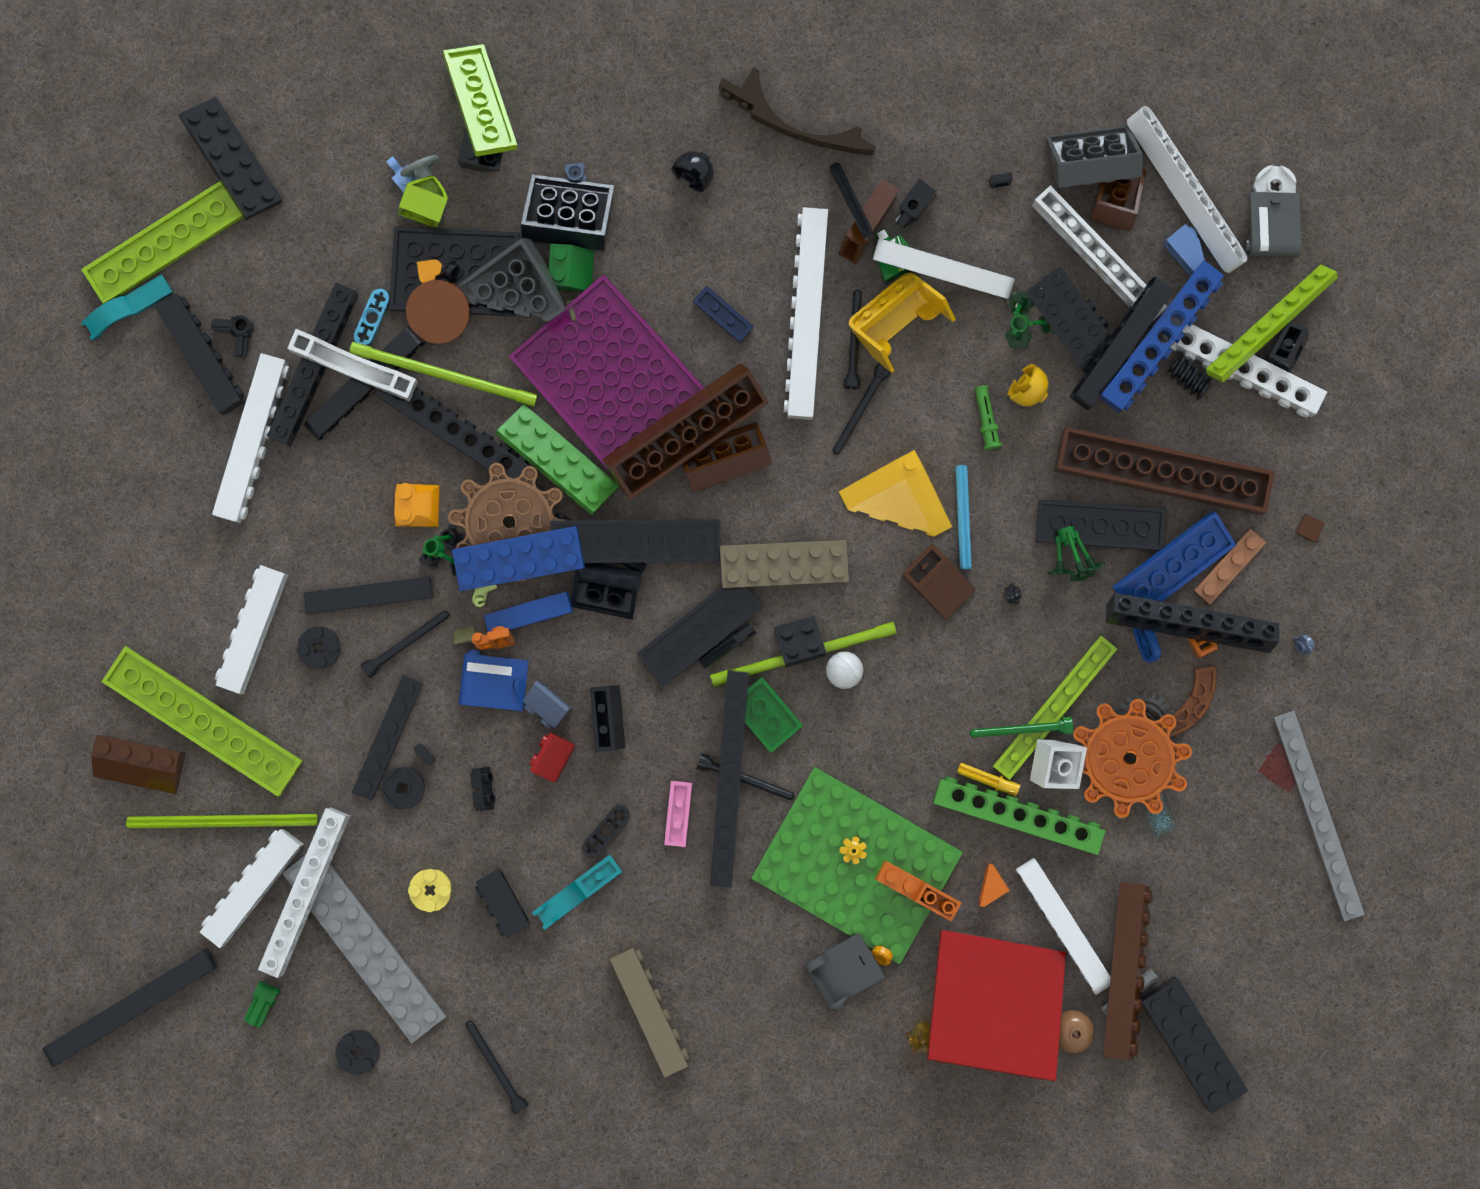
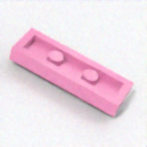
[664,781,692,847]

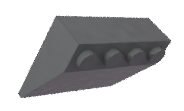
[1046,125,1143,188]

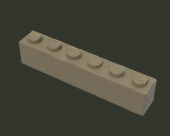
[610,946,690,1078]

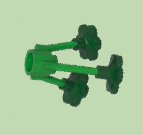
[1005,291,1056,349]
[1047,526,1106,582]

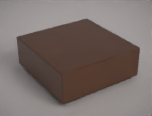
[1295,514,1325,543]

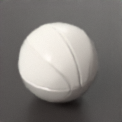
[826,652,864,689]

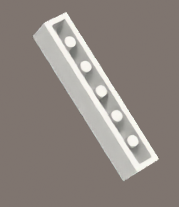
[215,565,288,694]
[200,829,304,948]

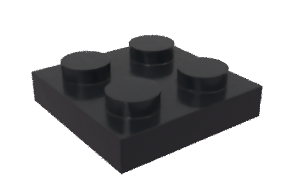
[774,616,827,667]

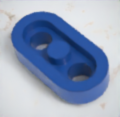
[1133,628,1161,663]

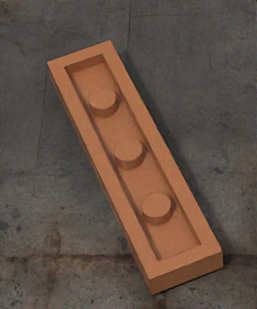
[1193,528,1266,605]

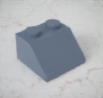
[523,681,573,729]

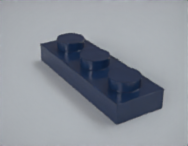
[693,286,754,343]

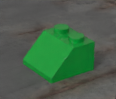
[549,244,594,292]

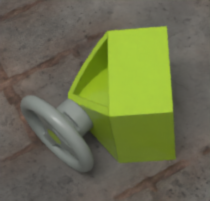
[397,155,448,228]

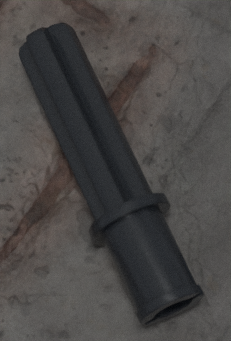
[699,623,757,668]

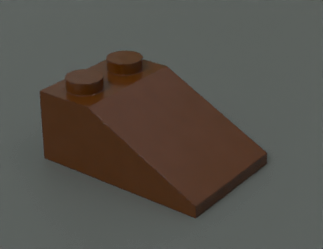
[1090,169,1146,231]

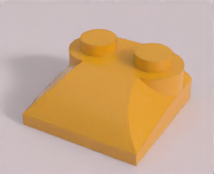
[394,483,440,527]

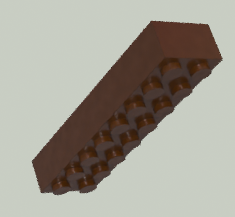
[602,363,769,500]

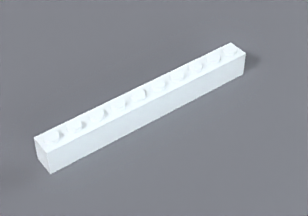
[784,207,828,420]

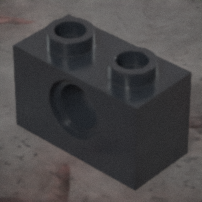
[1269,322,1308,373]

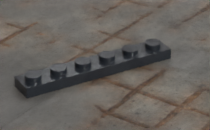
[352,675,423,801]

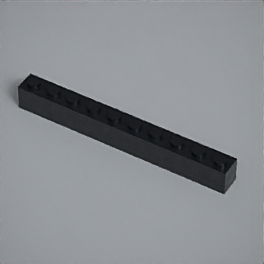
[710,670,749,888]

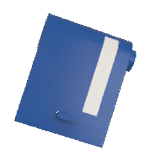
[458,650,529,711]

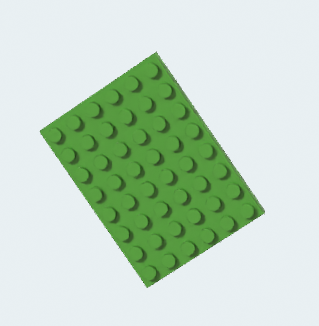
[751,767,963,964]

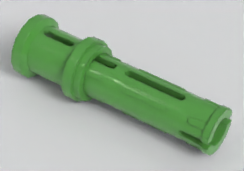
[974,385,1002,451]

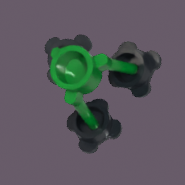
[419,524,463,577]

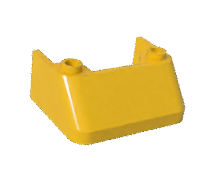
[849,273,956,373]

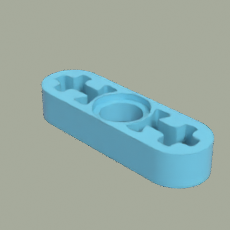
[354,289,390,346]

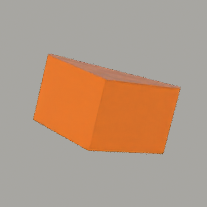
[978,863,1010,907]

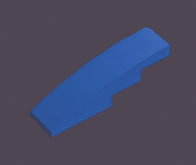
[484,592,573,632]

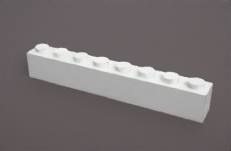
[212,353,291,524]

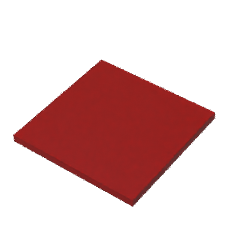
[927,930,1066,1082]

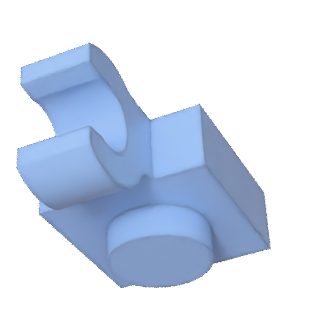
[386,156,417,193]

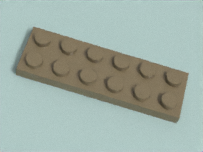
[719,540,849,589]

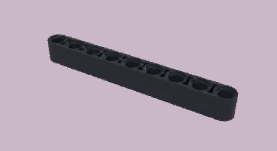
[42,948,218,1068]

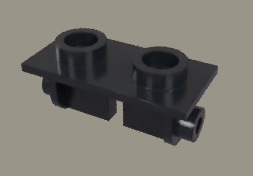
[470,767,496,811]

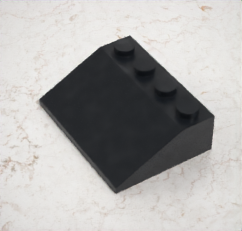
[521,174,614,251]

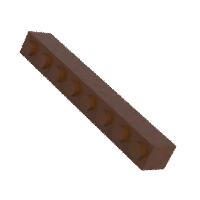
[1103,882,1152,1061]

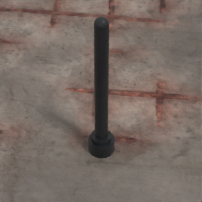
[843,289,862,389]
[833,363,891,455]
[360,611,449,678]
[696,753,794,800]
[466,1021,529,1115]

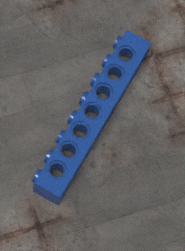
[1099,260,1224,413]

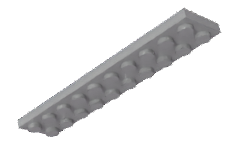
[282,855,446,1043]

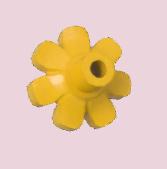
[839,837,867,864]

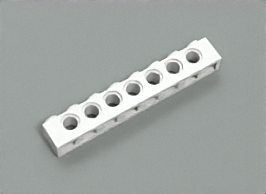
[1032,185,1167,322]
[1161,317,1327,418]
[258,807,350,978]

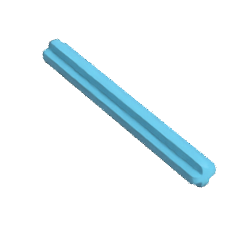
[955,465,972,570]

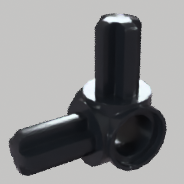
[211,315,254,358]

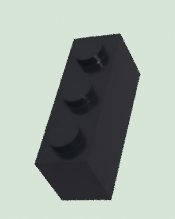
[590,685,625,752]
[475,868,531,938]

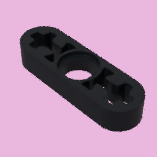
[582,805,630,857]

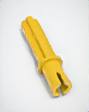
[957,763,1021,797]

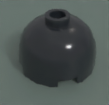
[671,151,714,192]

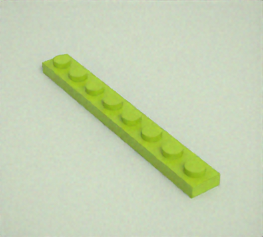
[1206,264,1338,382]
[992,636,1117,780]

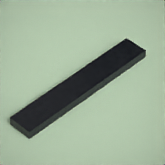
[304,577,433,614]

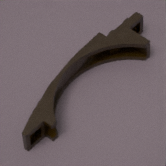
[719,67,876,155]

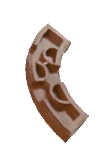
[1170,666,1217,737]

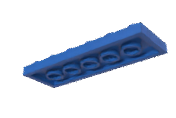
[1112,511,1236,602]
[452,526,585,591]

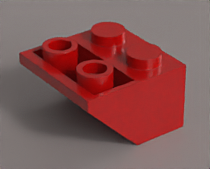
[529,733,576,783]

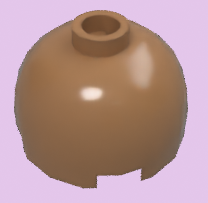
[1059,1010,1095,1054]

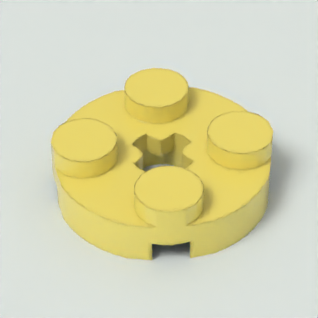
[408,869,452,912]

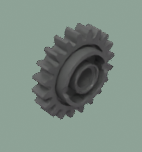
[1117,690,1175,737]

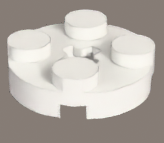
[1253,165,1296,205]

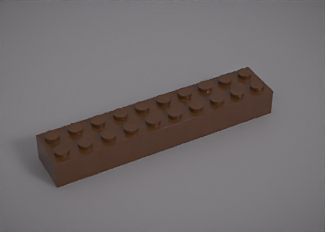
[1054,427,1275,516]

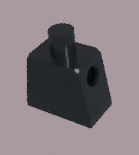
[895,178,937,228]

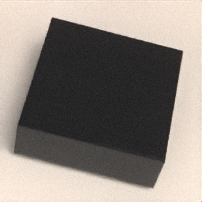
[989,172,1013,189]
[414,743,437,764]

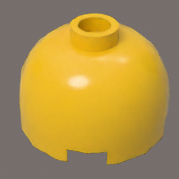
[1008,364,1049,407]

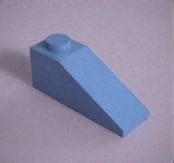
[1163,224,1206,292]

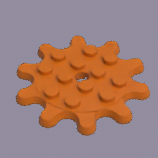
[1073,699,1192,818]

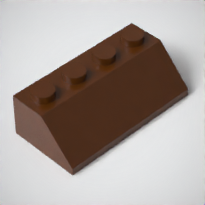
[683,422,773,492]
[91,735,186,794]

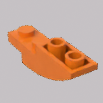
[875,860,962,922]

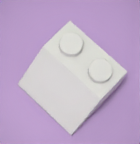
[1030,739,1087,789]

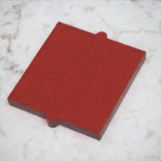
[1258,742,1296,793]

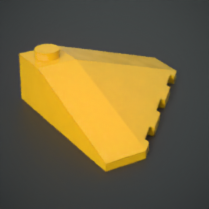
[839,450,952,537]

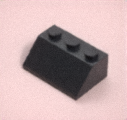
[571,563,642,620]

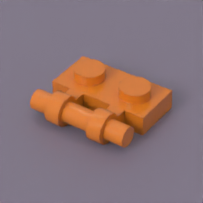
[472,626,515,651]

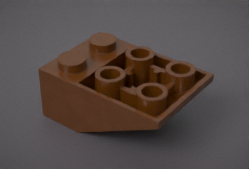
[901,544,976,620]

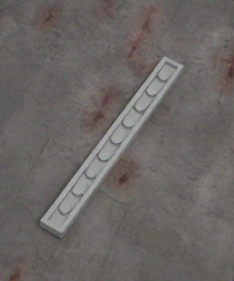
[1273,711,1365,921]

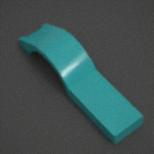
[81,274,174,341]
[532,855,622,930]

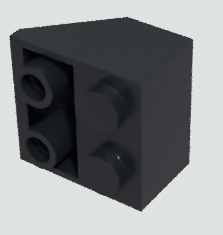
[458,128,503,172]

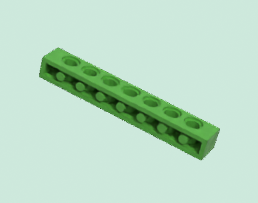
[932,776,1106,855]

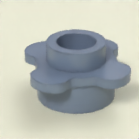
[564,162,587,181]
[1294,635,1315,656]

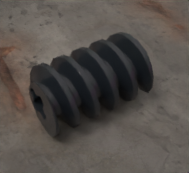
[1166,355,1212,401]

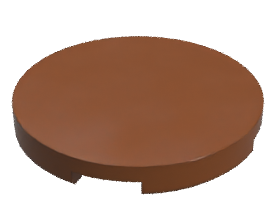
[406,280,470,344]

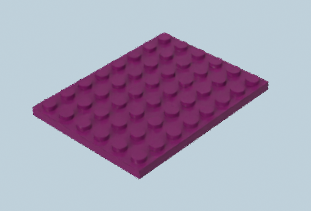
[508,274,704,472]

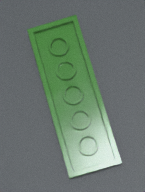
[496,404,619,515]

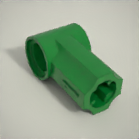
[244,981,281,1028]

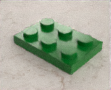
[745,677,803,753]

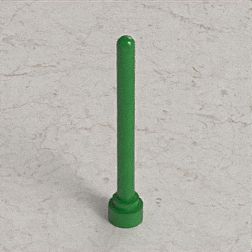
[969,717,1073,738]

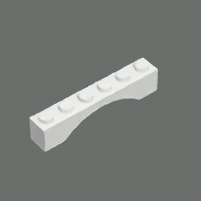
[287,329,418,402]

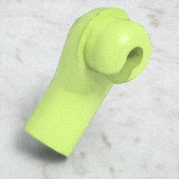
[472,585,497,607]

